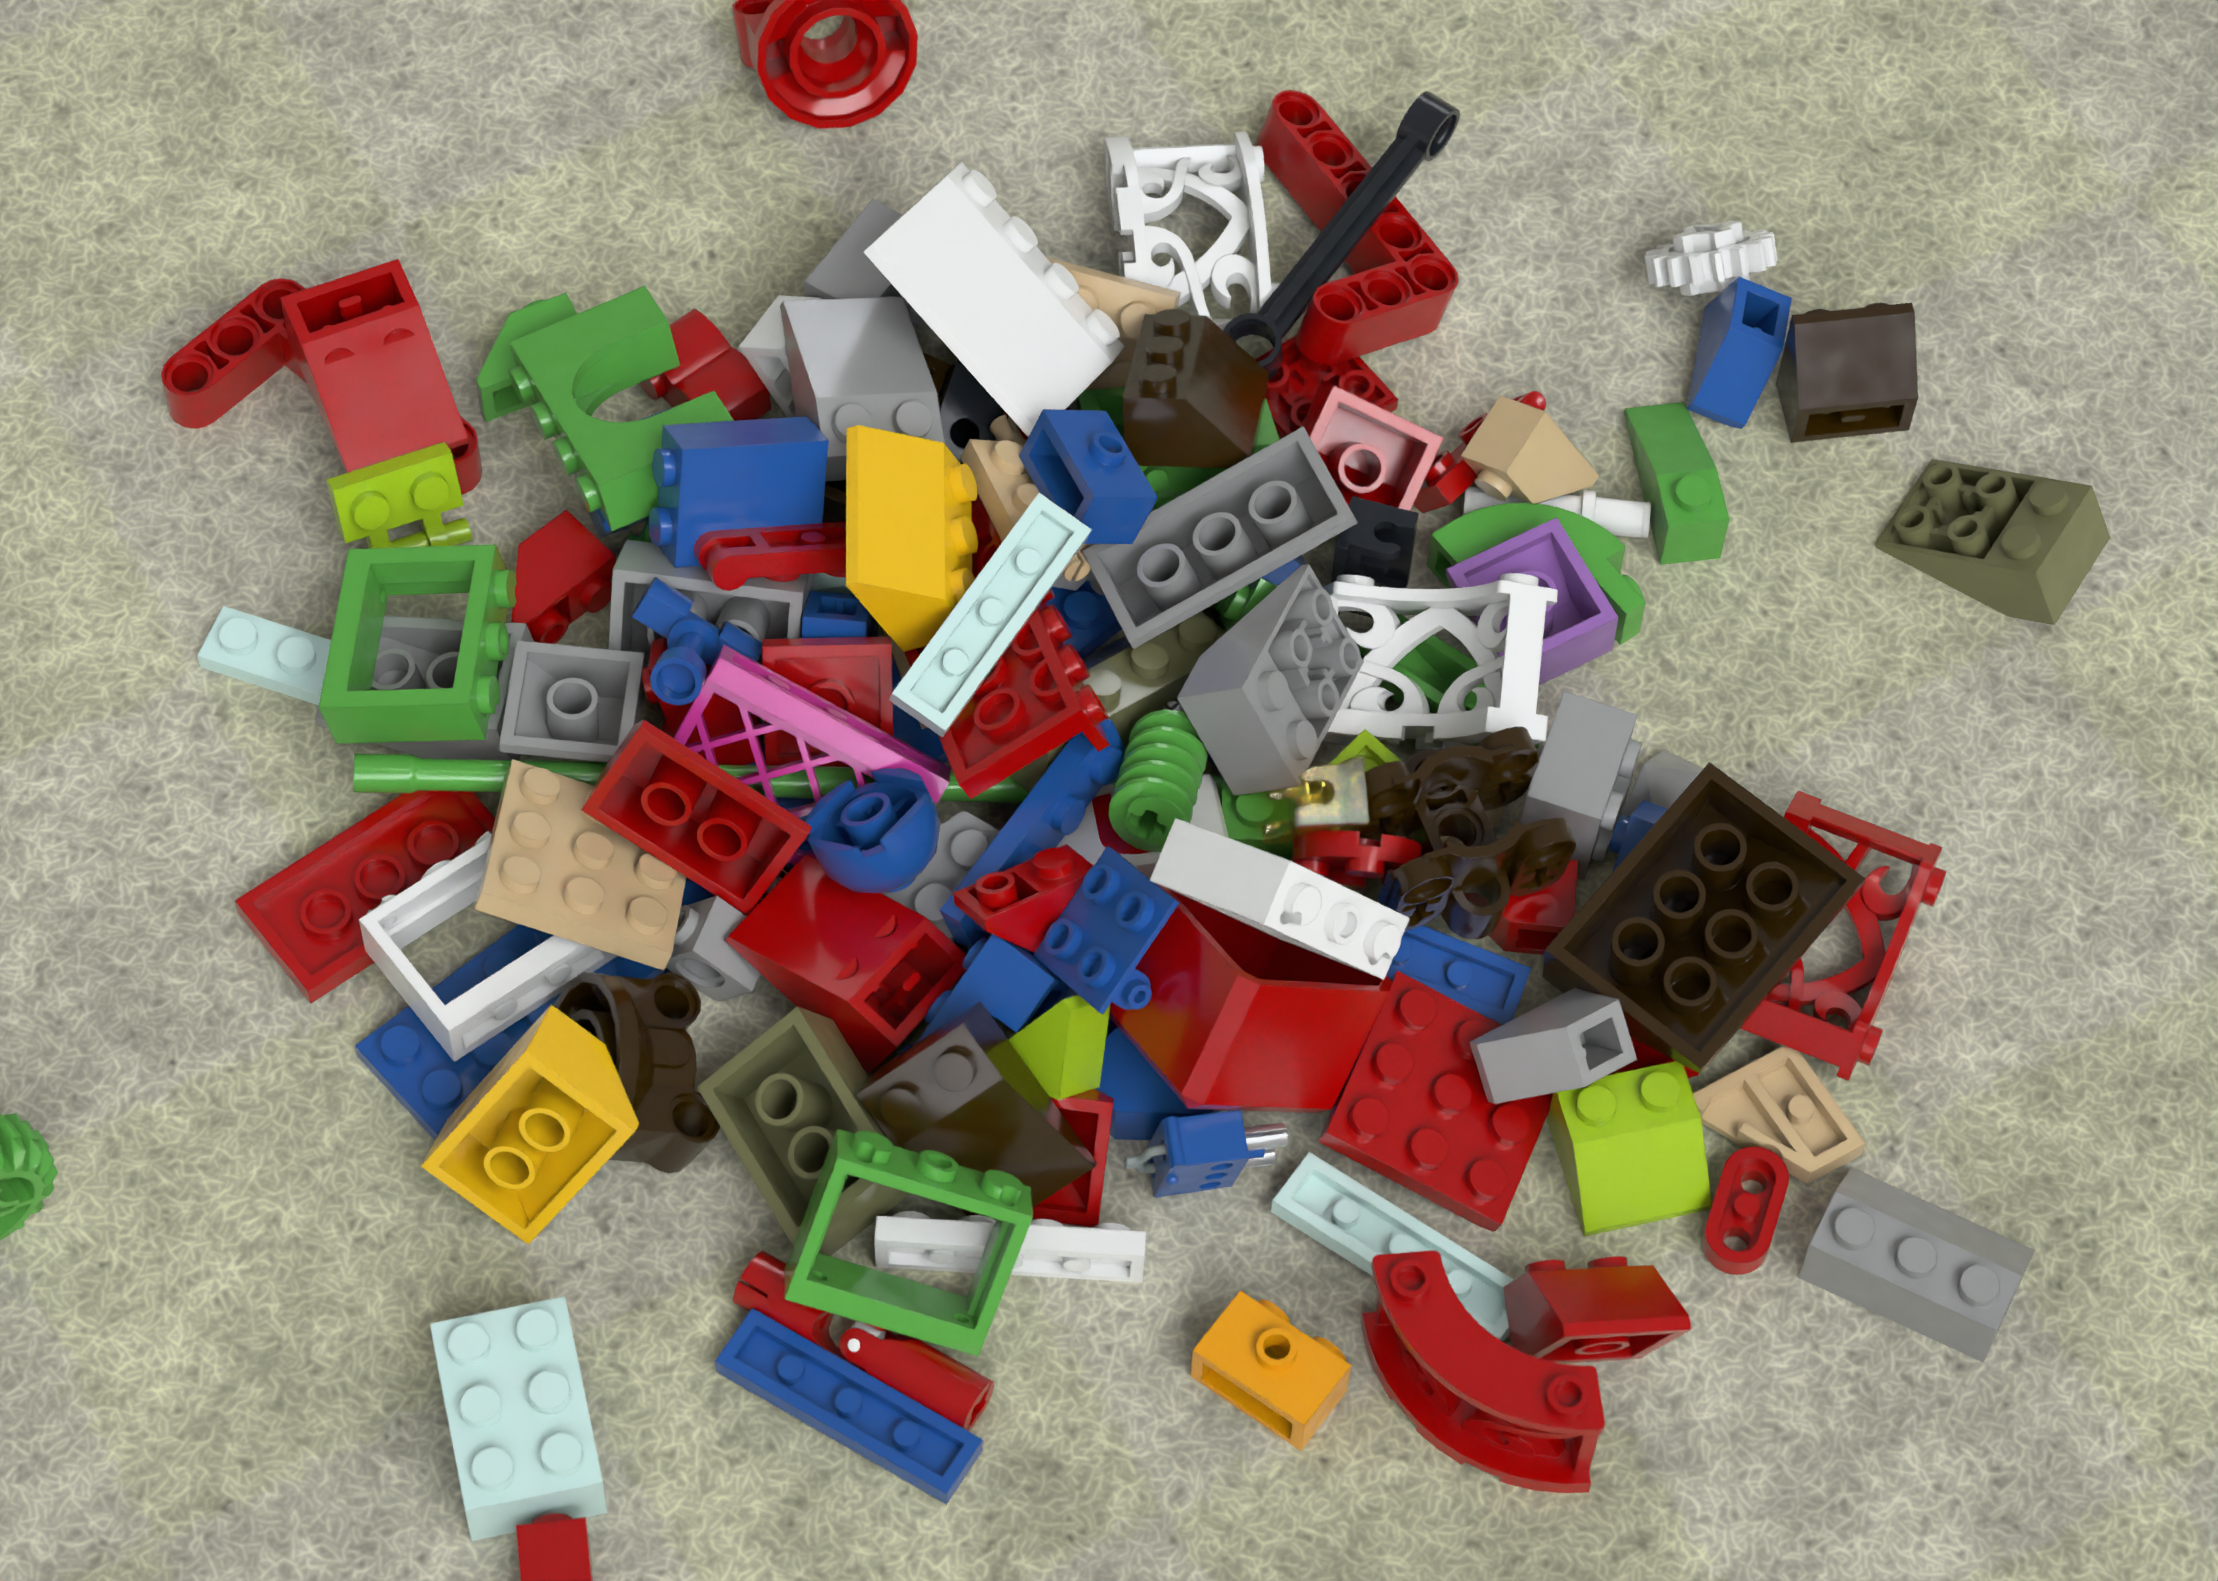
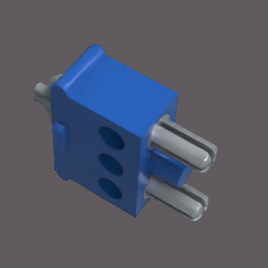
[1124,1110,1288,1198]

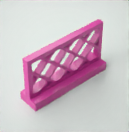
[673,645,951,866]

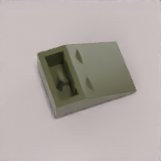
[1875,459,2110,625]

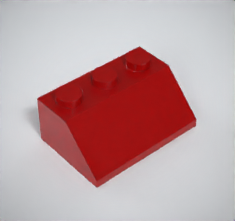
[581,720,812,916]

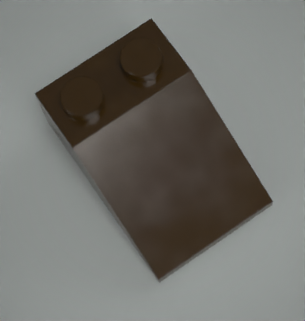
[857,1001,1097,1220]

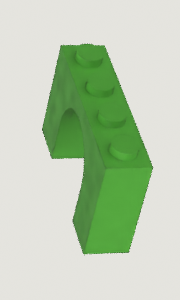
[508,286,734,531]

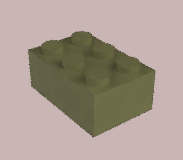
[697,1006,910,1256]

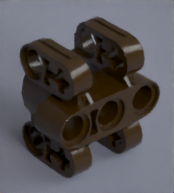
[1343,726,1576,940]

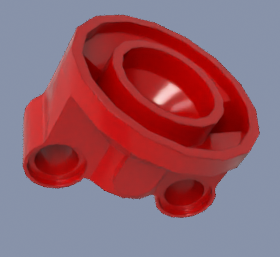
[732,0,918,129]

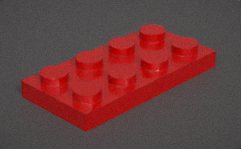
[235,791,495,1004]

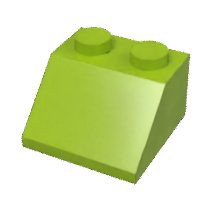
[1547,1061,1712,1237]

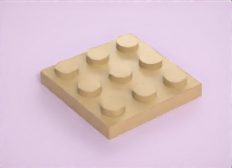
[474,759,686,971]

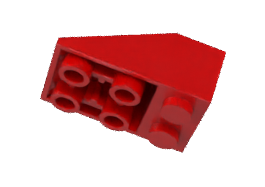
[280,259,469,473]
[725,854,966,1074]

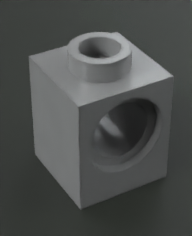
[666,896,760,1002]

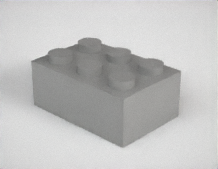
[608,540,813,690]

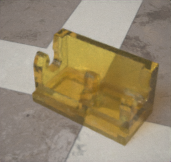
[1262,757,1369,844]

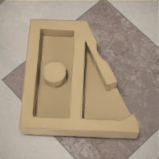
[1693,1045,1866,1184]

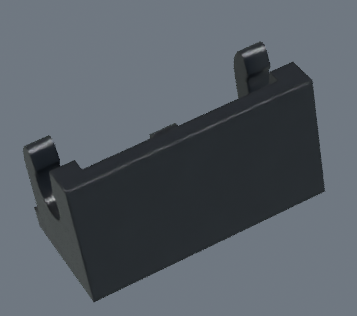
[1331,496,1419,618]

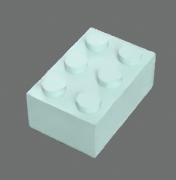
[430,1296,608,1541]

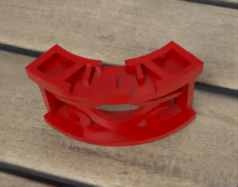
[1740,791,1947,1081]
[1361,1250,1605,1493]

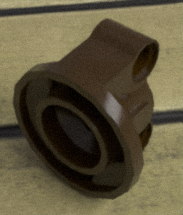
[554,972,720,1173]

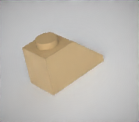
[1461,395,1599,505]

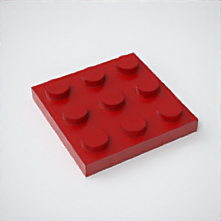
[1318,970,1553,1232]

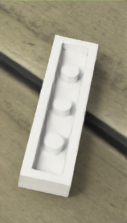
[875,1211,1146,1283]

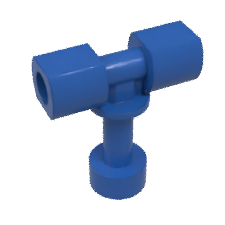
[631,577,762,705]

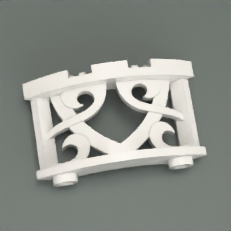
[1104,132,1280,336]
[1322,573,1558,752]

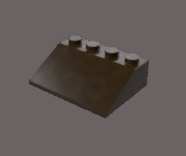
[1542,762,1866,1074]

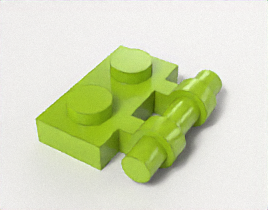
[326,442,472,559]

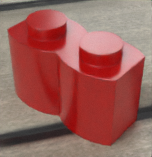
[639,309,771,421]

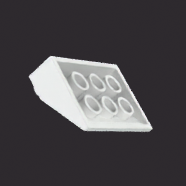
[864,162,1125,437]

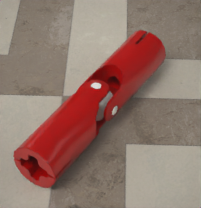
[733,1250,994,1432]

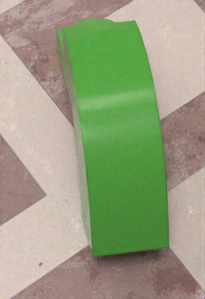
[1427,503,1646,645]

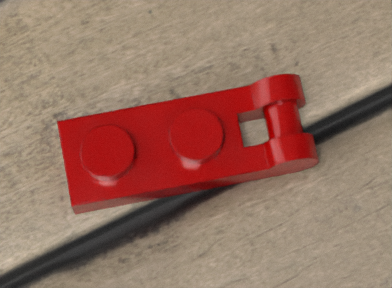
[693,522,846,591]

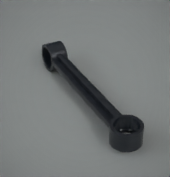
[1223,91,1460,379]

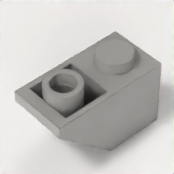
[1470,988,1637,1104]

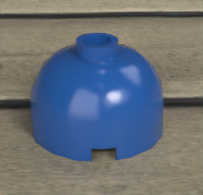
[806,768,940,893]

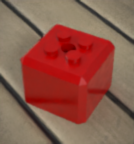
[1109,884,1393,1113]

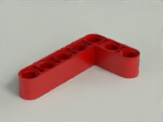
[1255,90,1459,365]
[161,278,482,495]

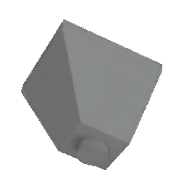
[499,640,644,763]

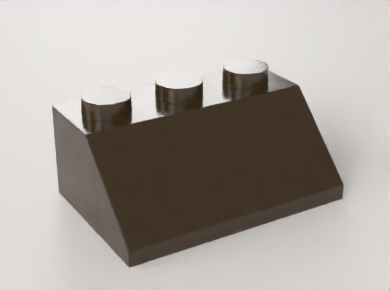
[1123,309,1269,468]

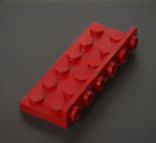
[904,492,1110,799]

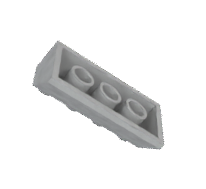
[1082,426,1358,649]

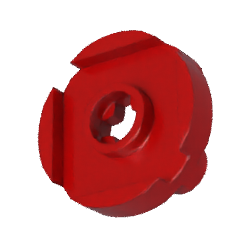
[1292,830,1422,891]

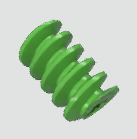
[1108,709,1209,852]

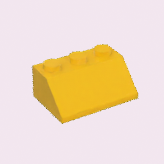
[846,425,978,652]
[421,1005,639,1245]

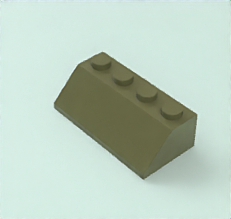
[1010,611,1226,793]

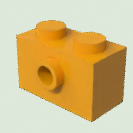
[1190,1290,1351,1451]

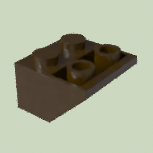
[1776,303,1918,443]

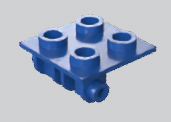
[1033,846,1179,1014]

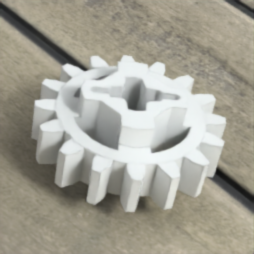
[1644,221,1778,296]

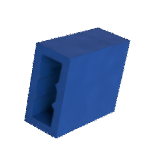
[649,416,829,568]

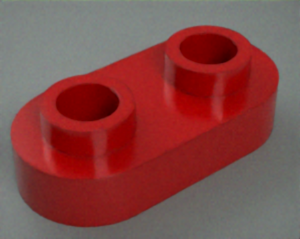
[1702,1146,1789,1275]

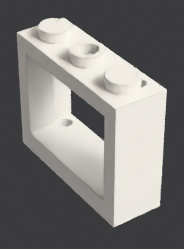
[1150,818,1410,980]
[359,831,617,1062]

